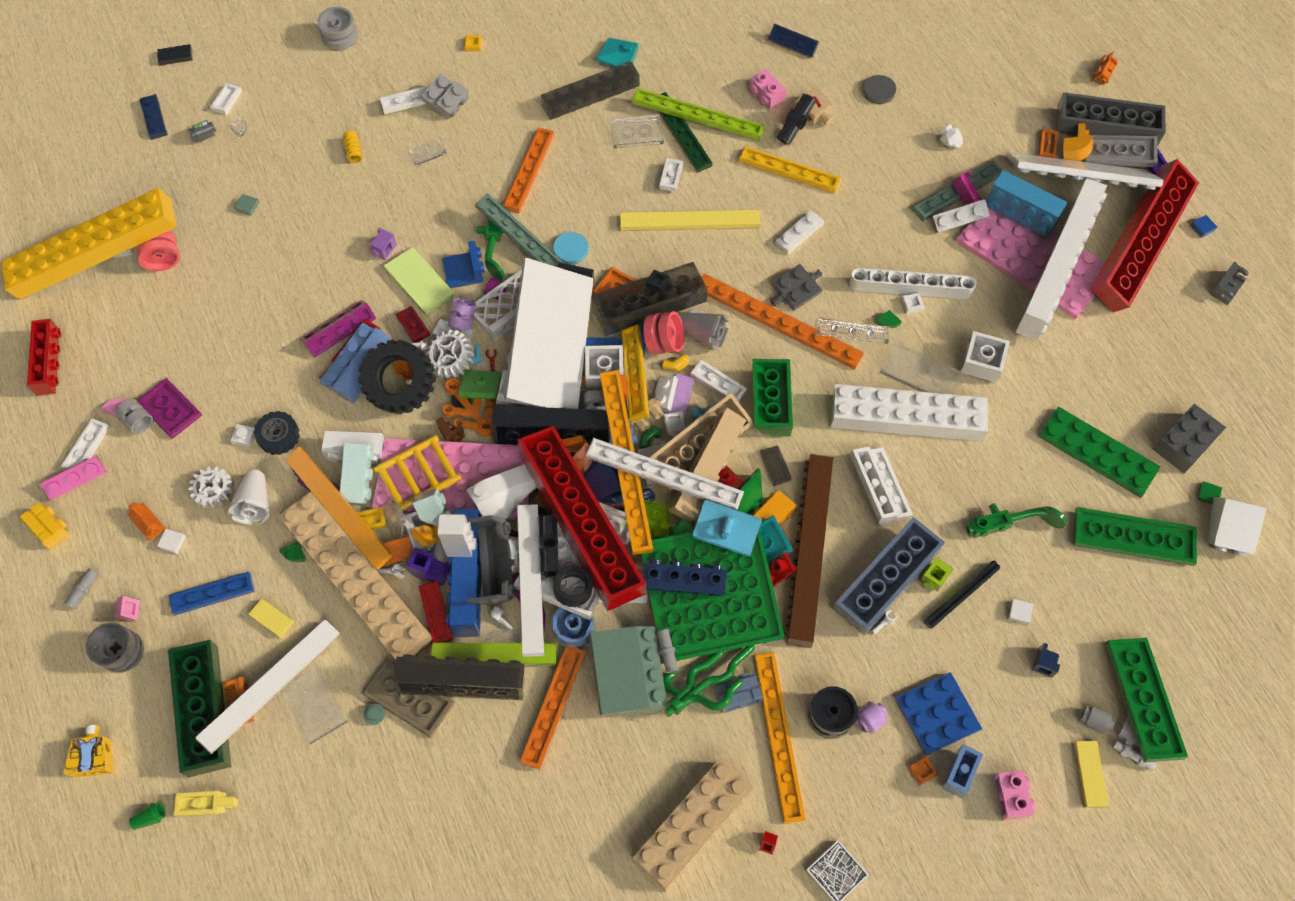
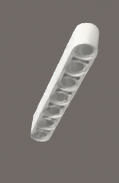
[849,268,976,299]

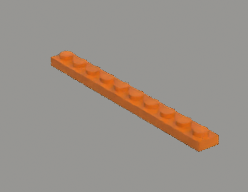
[695,273,864,370]

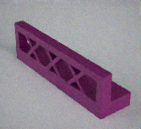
[300,300,377,358]

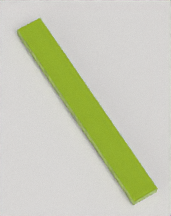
[632,88,765,141]

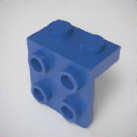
[442,241,485,288]

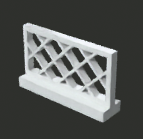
[472,269,522,342]

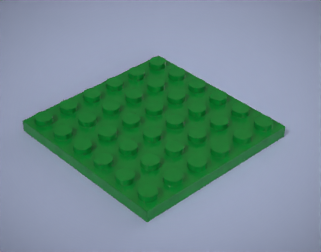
[641,527,785,664]

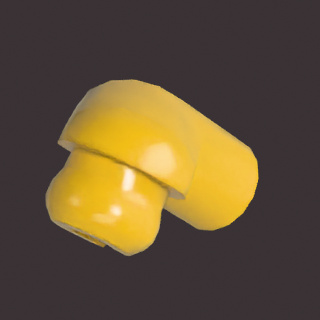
[663,354,689,371]

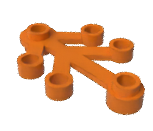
[442,378,496,437]

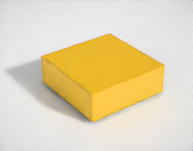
[464,35,482,52]

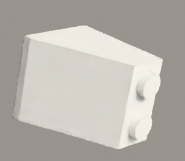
[1208,497,1267,557]

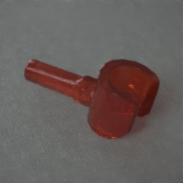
[485,349,498,372]

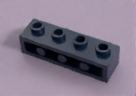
[643,560,727,597]

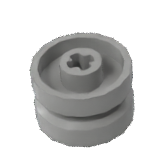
[317,7,358,50]

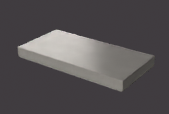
[1084,134,1157,167]

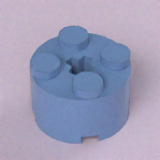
[552,608,595,649]

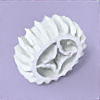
[425,330,475,379]

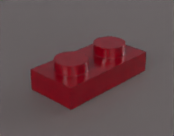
[396,306,430,343]

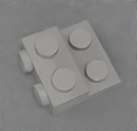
[420,73,469,120]

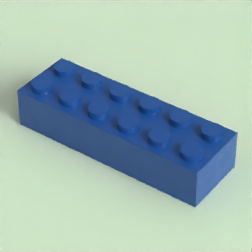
[446,508,482,638]

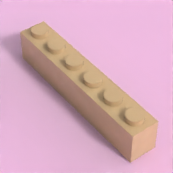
[668,408,746,522]

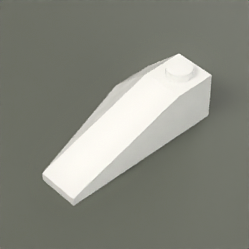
[467,464,537,520]

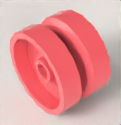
[135,230,180,271]
[644,311,685,355]

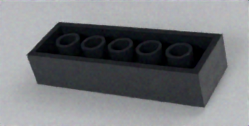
[492,405,610,445]

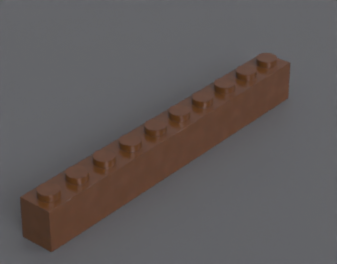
[784,454,834,648]

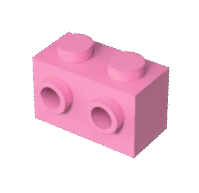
[749,69,787,110]
[993,770,1035,821]

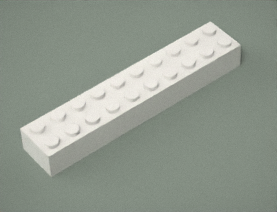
[1016,178,1107,341]

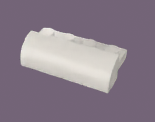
[850,447,913,526]

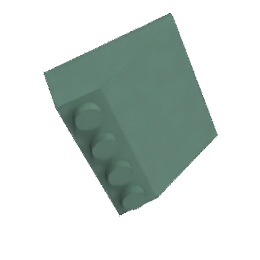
[589,626,668,716]

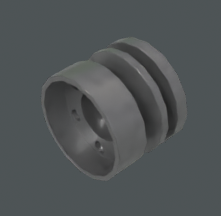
[86,622,144,673]

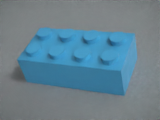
[986,170,1068,238]

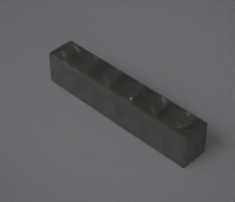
[541,61,640,120]

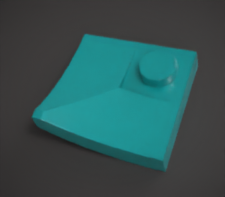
[596,37,639,73]

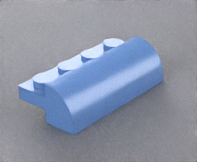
[320,323,392,404]

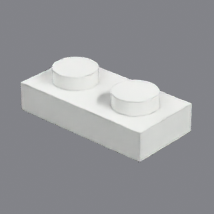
[659,158,683,192]
[654,375,678,412]

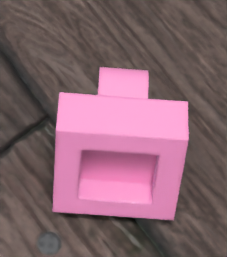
[114,596,140,622]

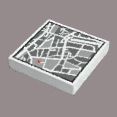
[806,840,869,901]

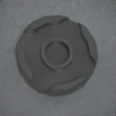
[863,75,897,104]

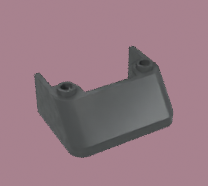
[466,515,516,606]

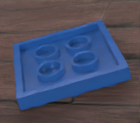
[895,672,982,756]

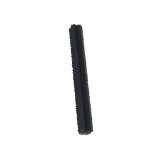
[924,561,1000,629]

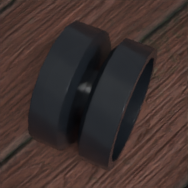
[808,686,858,739]

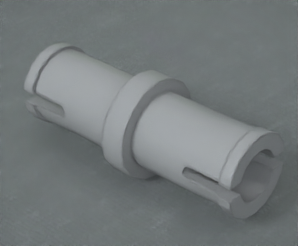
[64,568,100,609]
[656,629,679,673]

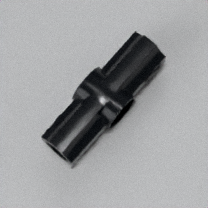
[777,93,816,146]
[539,515,559,578]

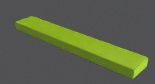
[431,643,557,665]

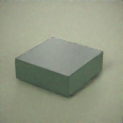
[234,194,259,216]

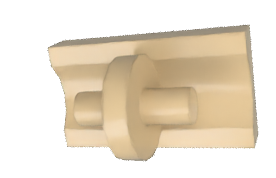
[628,398,664,432]

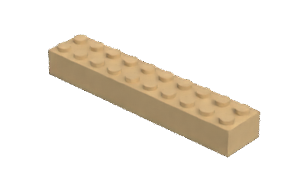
[278,492,432,668]

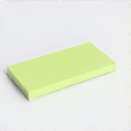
[384,247,455,315]

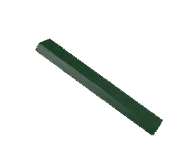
[658,92,713,173]

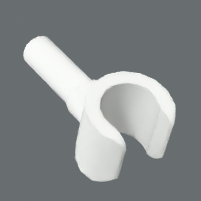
[377,563,406,579]
[490,606,514,632]
[871,610,898,634]

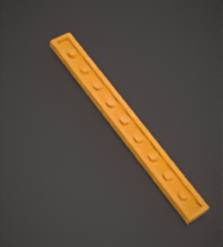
[600,370,653,555]

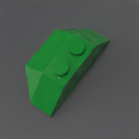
[737,468,763,514]

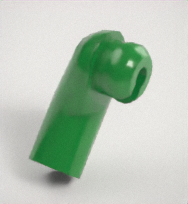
[639,426,663,449]

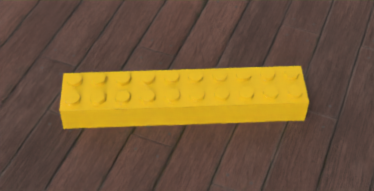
[1,188,177,300]

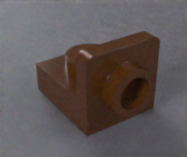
[436,417,465,442]

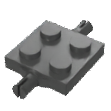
[771,264,823,311]

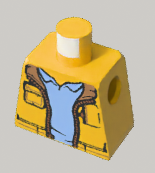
[63,725,114,778]

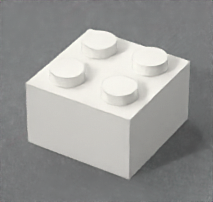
[960,331,1010,383]
[585,345,623,390]

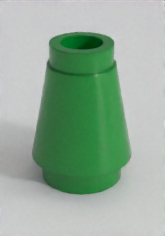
[129,802,166,830]

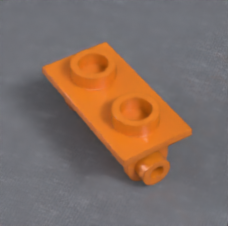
[1091,51,1117,85]
[127,502,166,541]

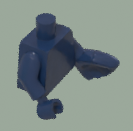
[585,460,655,504]

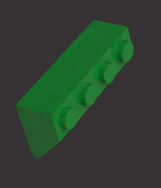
[752,359,793,437]

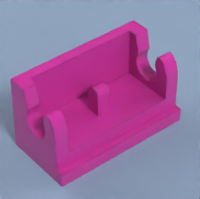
[952,171,987,205]

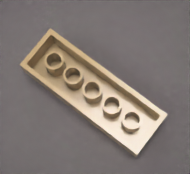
[648,393,754,494]
[633,757,754,892]

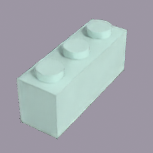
[340,443,375,503]

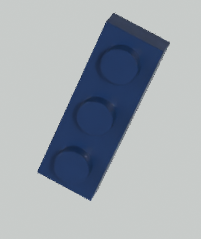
[768,23,820,57]
[139,94,168,140]

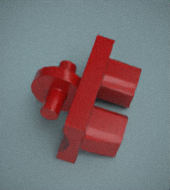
[768,553,796,588]

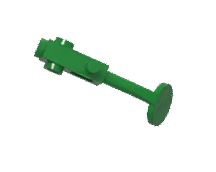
[477,205,505,281]
[966,503,1067,538]

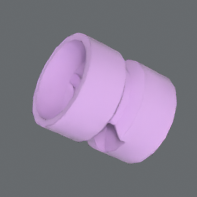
[448,298,476,330]

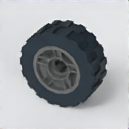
[254,411,300,455]

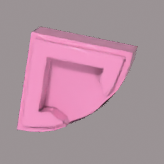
[101,398,127,417]

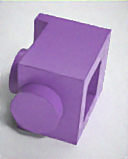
[370,228,397,260]

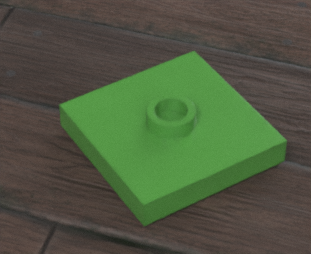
[459,370,502,399]

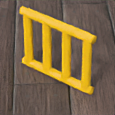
[373,435,462,513]

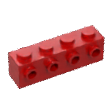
[27,318,61,396]

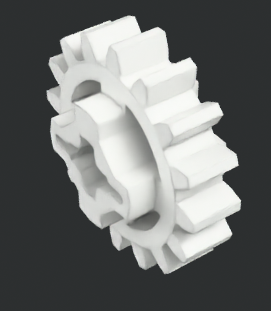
[188,466,234,508]

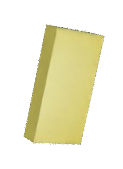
[248,599,294,638]

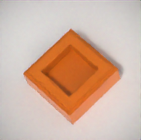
[908,755,938,786]

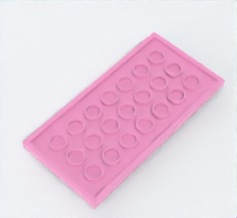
[956,208,1105,320]
[372,438,531,520]

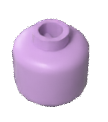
[855,701,887,733]

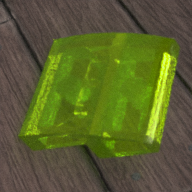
[644,500,673,540]

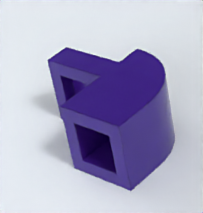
[406,547,452,586]

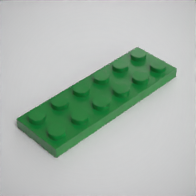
[1038,406,1161,498]
[1073,507,1197,566]
[1105,638,1188,763]

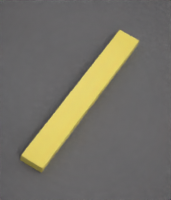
[620,210,760,231]

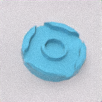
[553,232,588,265]

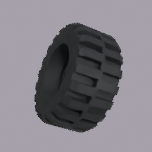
[358,340,436,414]

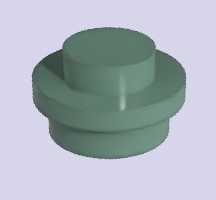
[363,704,385,725]

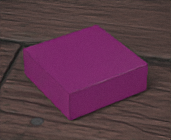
[483,278,507,300]

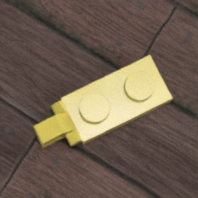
[173,791,238,817]

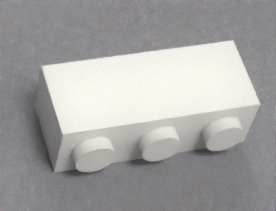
[321,431,385,464]
[438,514,476,557]

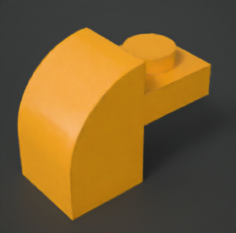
[1063,123,1093,161]

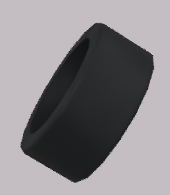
[553,565,593,607]

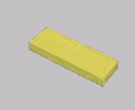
[1074,741,1109,808]

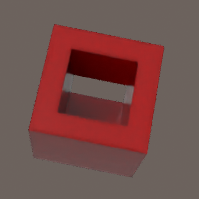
[759,831,778,855]

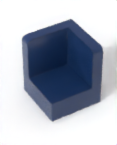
[1032,643,1060,678]

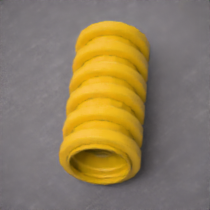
[343,131,363,163]

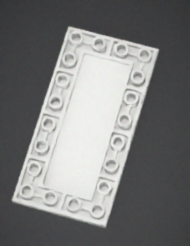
[1007,152,1164,189]
[504,258,593,409]

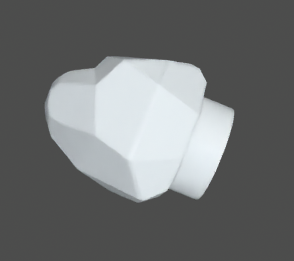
[939,124,963,149]

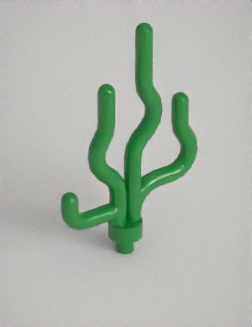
[663,645,755,717]

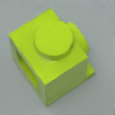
[921,557,954,592]

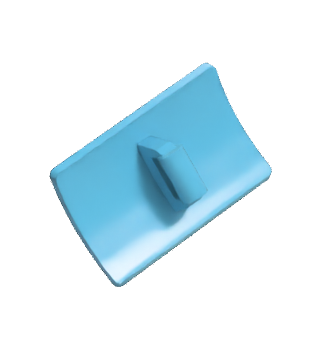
[692,500,762,556]

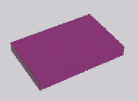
[137,378,202,439]

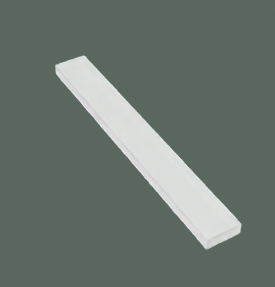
[586,438,744,510]
[517,505,544,657]
[195,620,340,754]

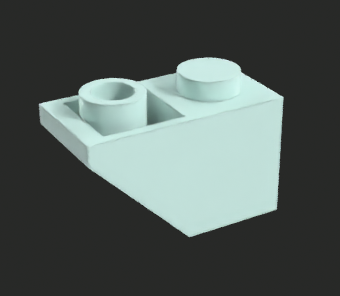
[413,488,453,527]

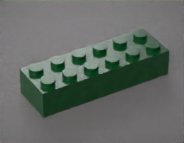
[168,639,231,778]

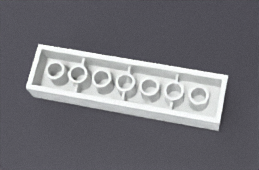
[831,384,988,442]

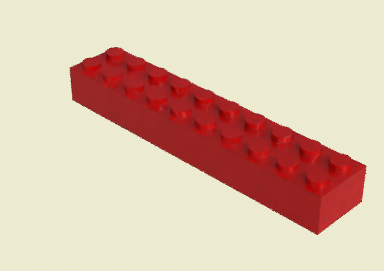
[1090,159,1199,313]
[518,426,646,612]

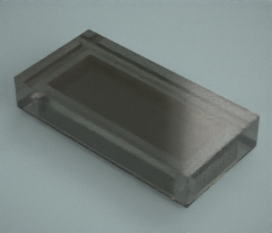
[760,445,792,486]

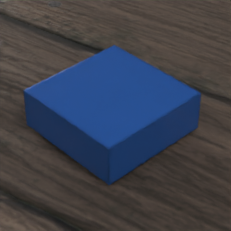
[1190,215,1217,238]

